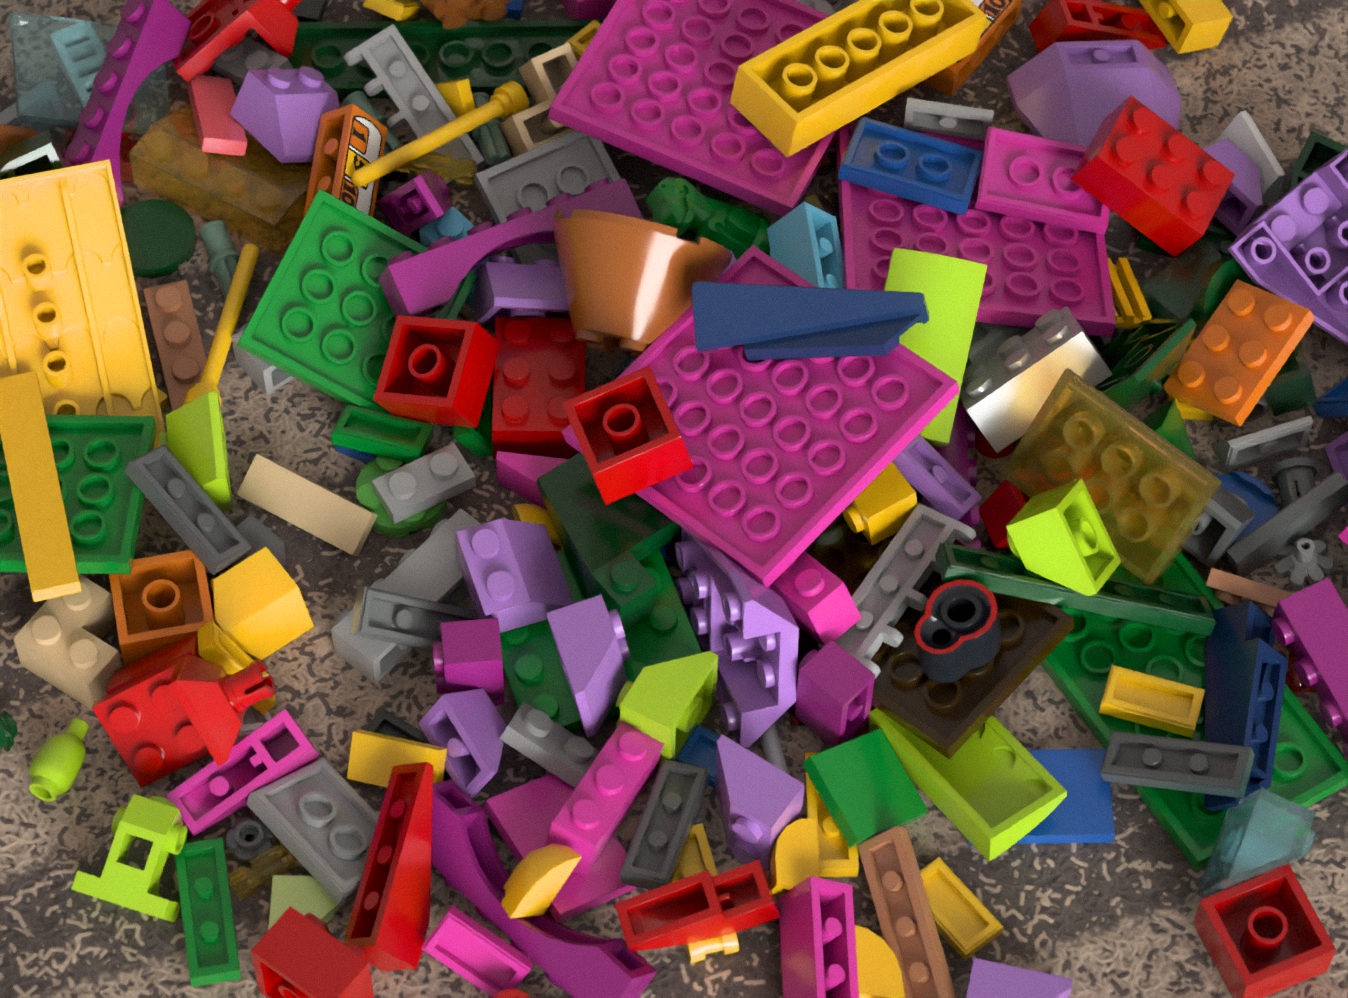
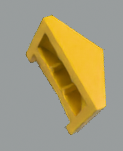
[211,546,314,660]

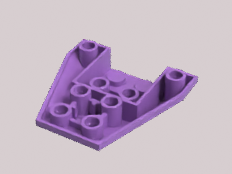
[1006,40,1181,147]
[1228,147,1348,346]
[675,527,799,748]

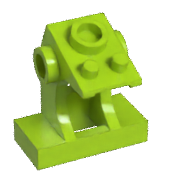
[71,794,187,922]

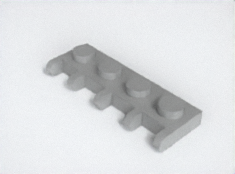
[344,24,486,189]
[818,503,976,679]

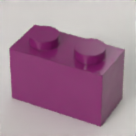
[432,618,505,706]
[795,639,875,747]

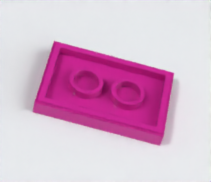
[974,126,1110,235]
[484,773,639,923]

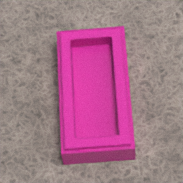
[421,905,534,997]

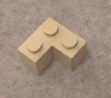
[499,42,578,157]
[13,573,122,711]

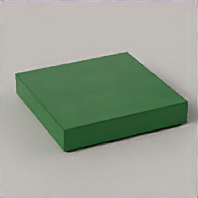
[802,728,929,848]

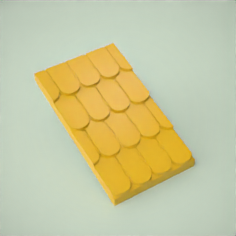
[0,159,165,449]

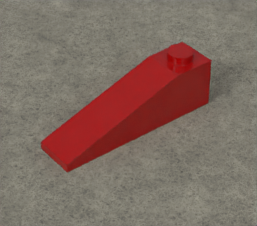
[343,762,433,971]

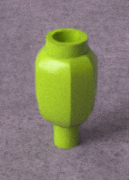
[29,718,89,802]

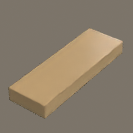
[237,453,378,556]

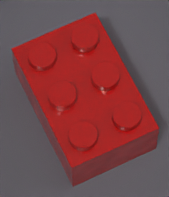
[1071,95,1235,257]
[492,317,586,459]

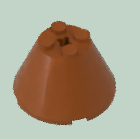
[551,209,732,359]

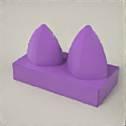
[892,434,983,521]

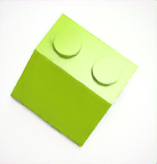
[159,391,233,511]
[1006,478,1121,596]
[616,651,718,769]

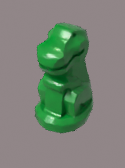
[646,176,772,260]

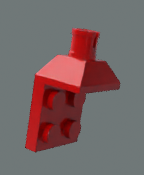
[172,0,302,83]
[92,654,276,788]

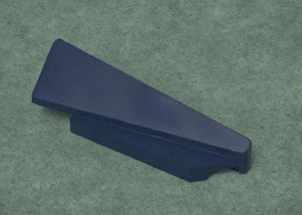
[692,281,929,360]
[1204,601,1288,811]

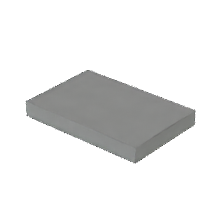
[246,757,379,904]

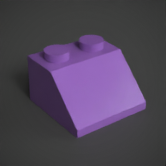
[230,66,340,163]
[474,256,570,325]
[456,518,574,633]
[546,595,631,738]
[715,734,805,871]

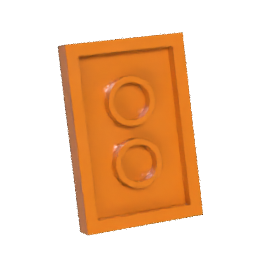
[1163,279,1315,427]

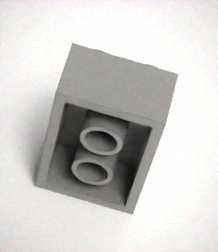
[959,306,1113,453]

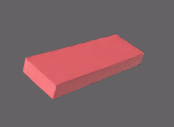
[187,75,247,156]

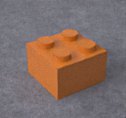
[109,550,215,666]

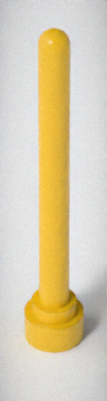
[351,81,529,187]
[182,243,259,407]

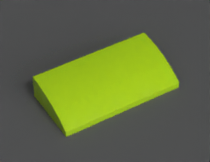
[883,248,988,448]
[869,708,1067,862]

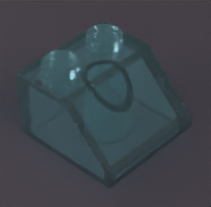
[1196,788,1316,898]

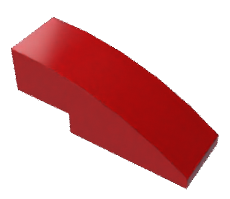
[615,860,781,952]

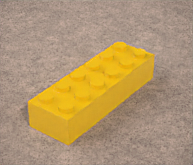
[730,0,987,158]

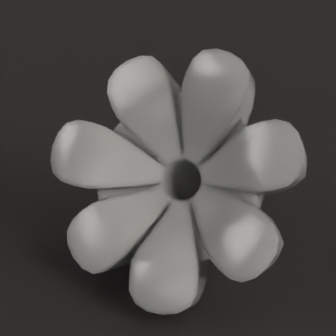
[1273,537,1334,591]

